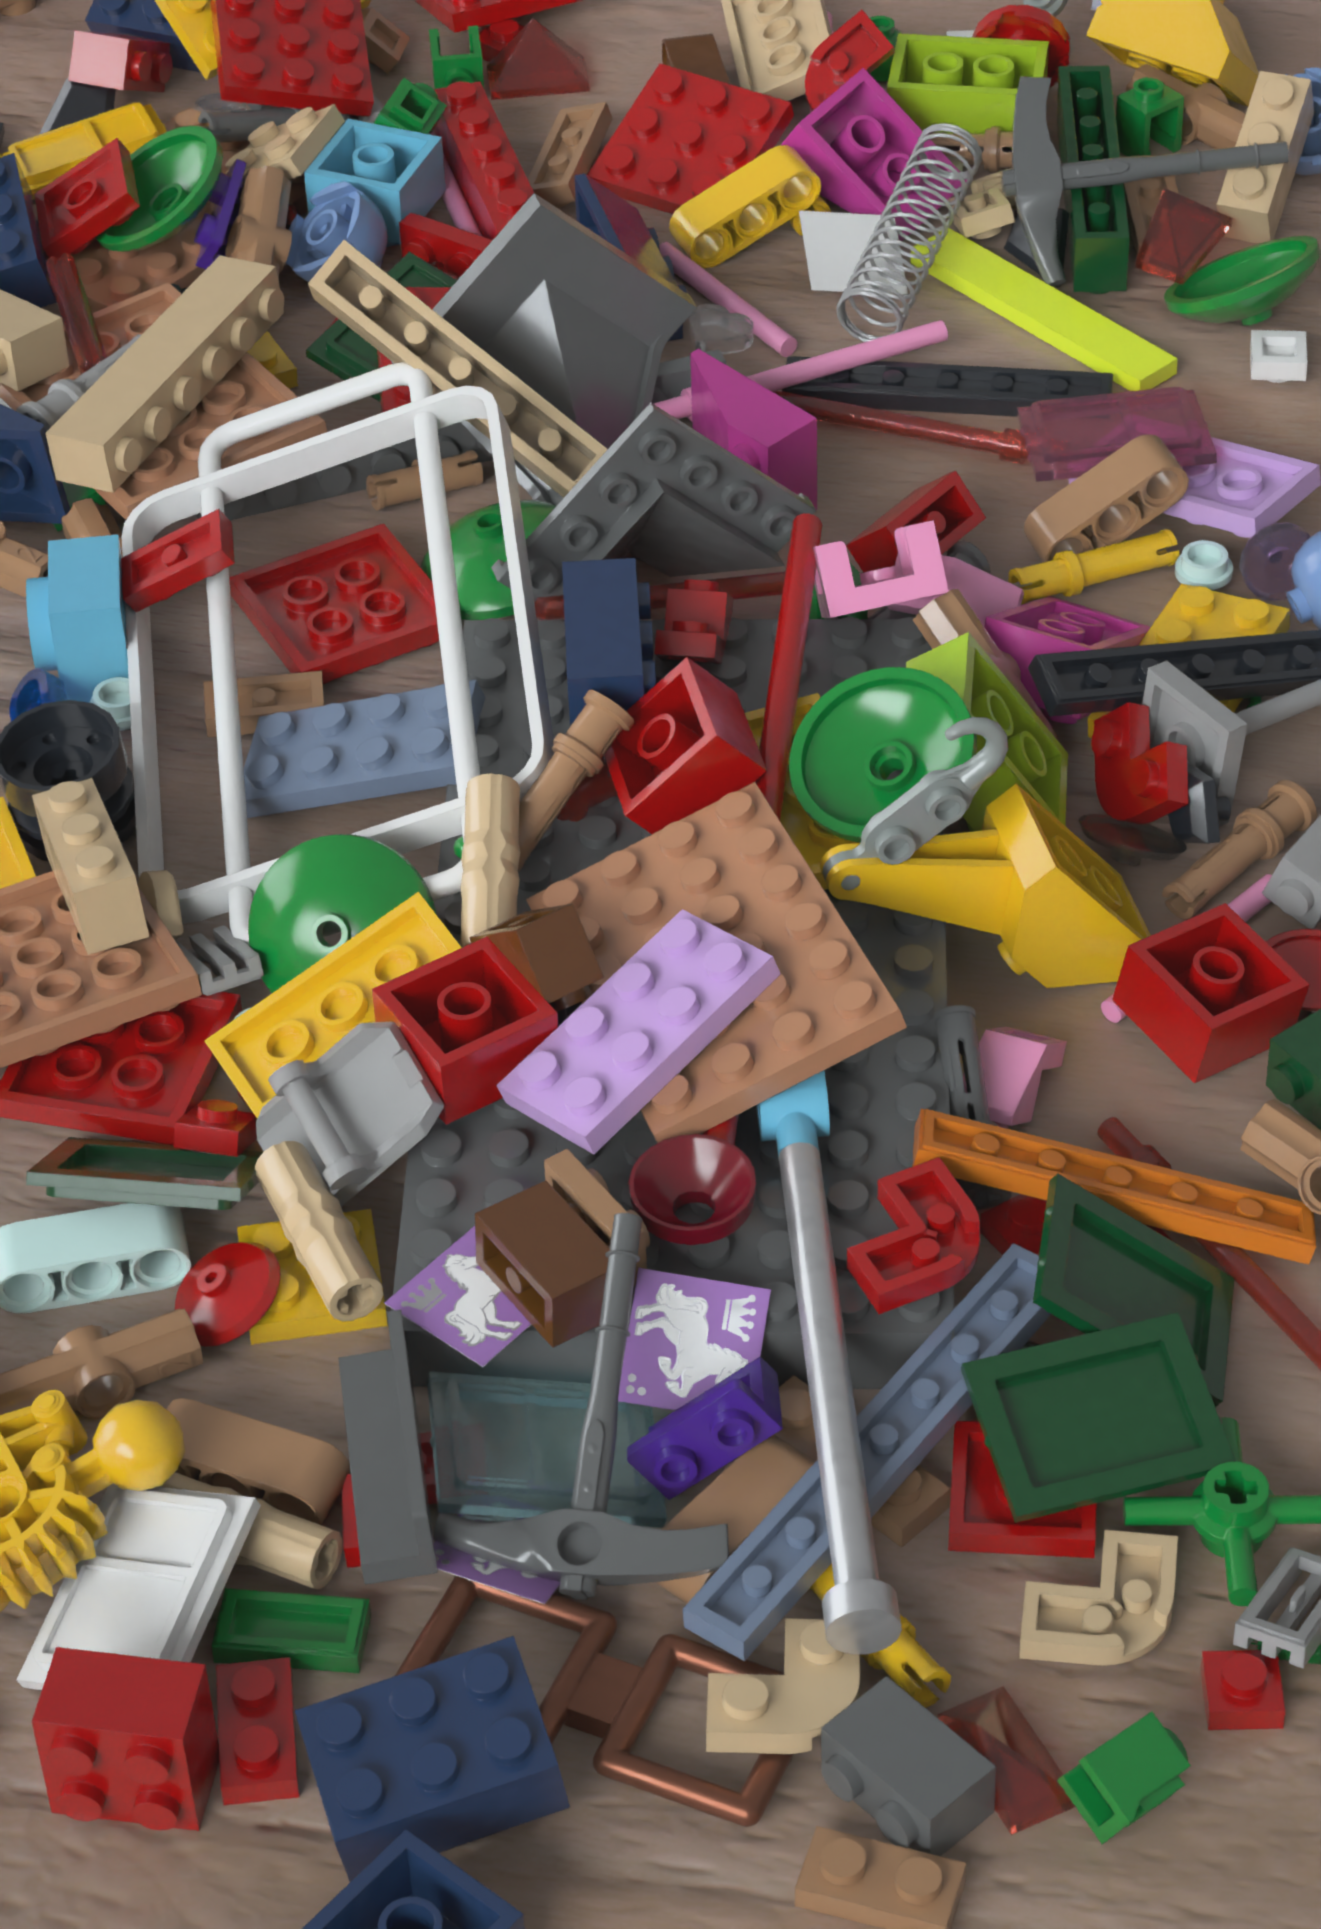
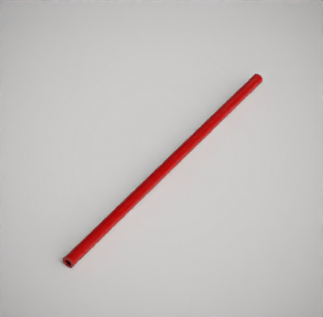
[701,513,822,1145]

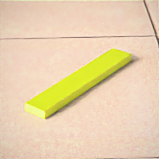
[911,228,1178,396]

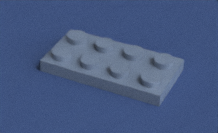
[244,680,485,818]

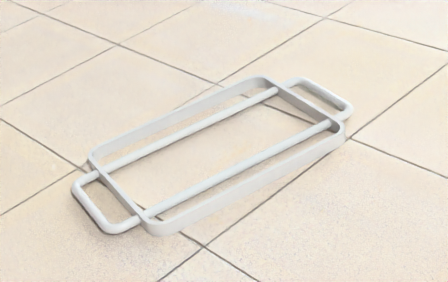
[122,362,554,947]

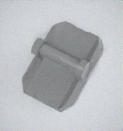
[256,1022,444,1207]

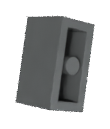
[821,1676,996,1856]

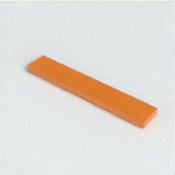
[912,1108,1317,1265]

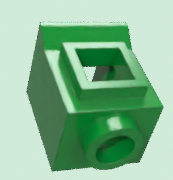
[429,25,484,89]
[1116,77,1184,156]
[374,78,447,135]
[1057,1711,1191,1845]

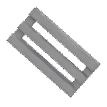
[176,925,264,996]
[1233,1547,1321,1668]

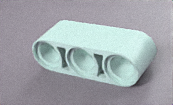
[0,1203,191,1314]

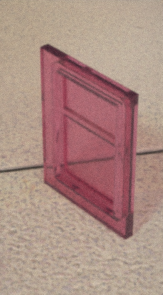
[1017,387,1217,482]

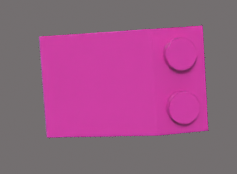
[781,68,967,241]
[690,349,817,510]
[984,596,1151,724]

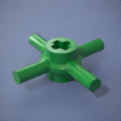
[1123,1417,1321,1607]

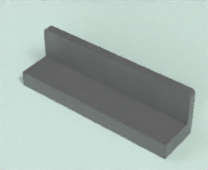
[338,1309,438,1585]

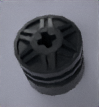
[0,700,136,862]

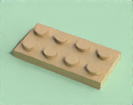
[721,0,832,101]

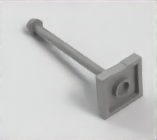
[1142,661,1321,826]

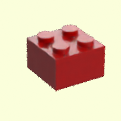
[604,657,767,834]
[1112,903,1310,1084]
[372,937,558,1125]
[31,1647,219,1831]

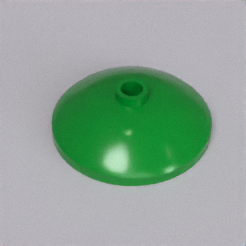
[94,126,223,252]
[1164,236,1321,326]
[420,500,556,620]
[789,667,977,842]
[248,834,437,993]

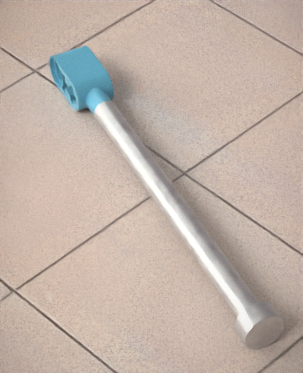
[756,1070,902,1654]

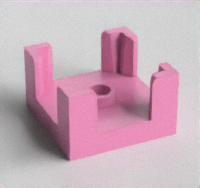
[813,520,949,618]

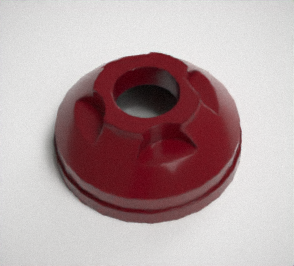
[629,1134,756,1245]

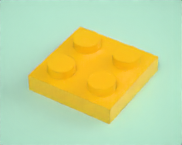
[237,1209,388,1345]

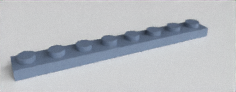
[683,1243,1051,1661]

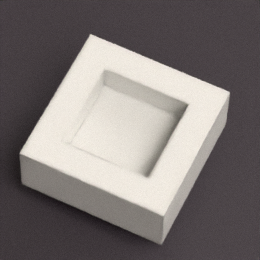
[1250,330,1307,383]

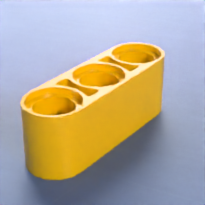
[669,145,821,268]

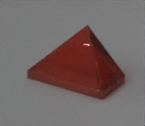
[486,18,590,100]
[1135,188,1232,285]
[937,1686,1075,1835]

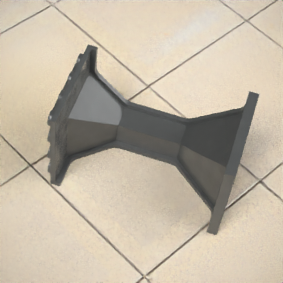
[390,193,816,619]

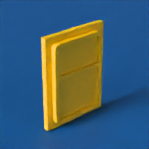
[0,102,167,199]

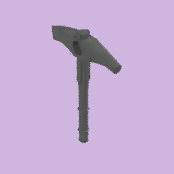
[1001,76,1288,287]
[434,1213,729,1600]

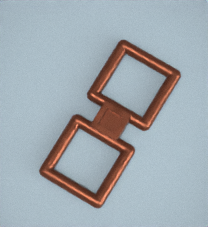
[395,1575,794,1827]

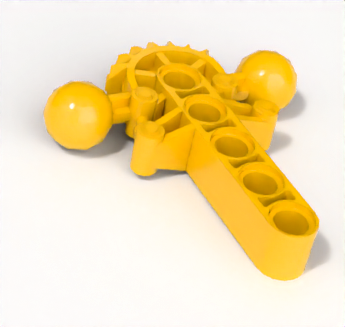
[0,1390,185,1613]

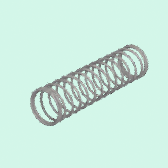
[836,123,982,342]

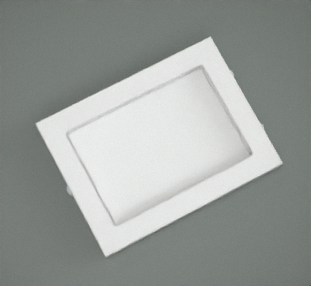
[16,1483,261,1690]

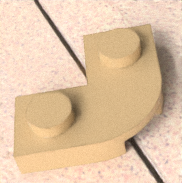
[948,168,1017,239]
[1019,1530,1178,1666]
[706,1618,860,1754]

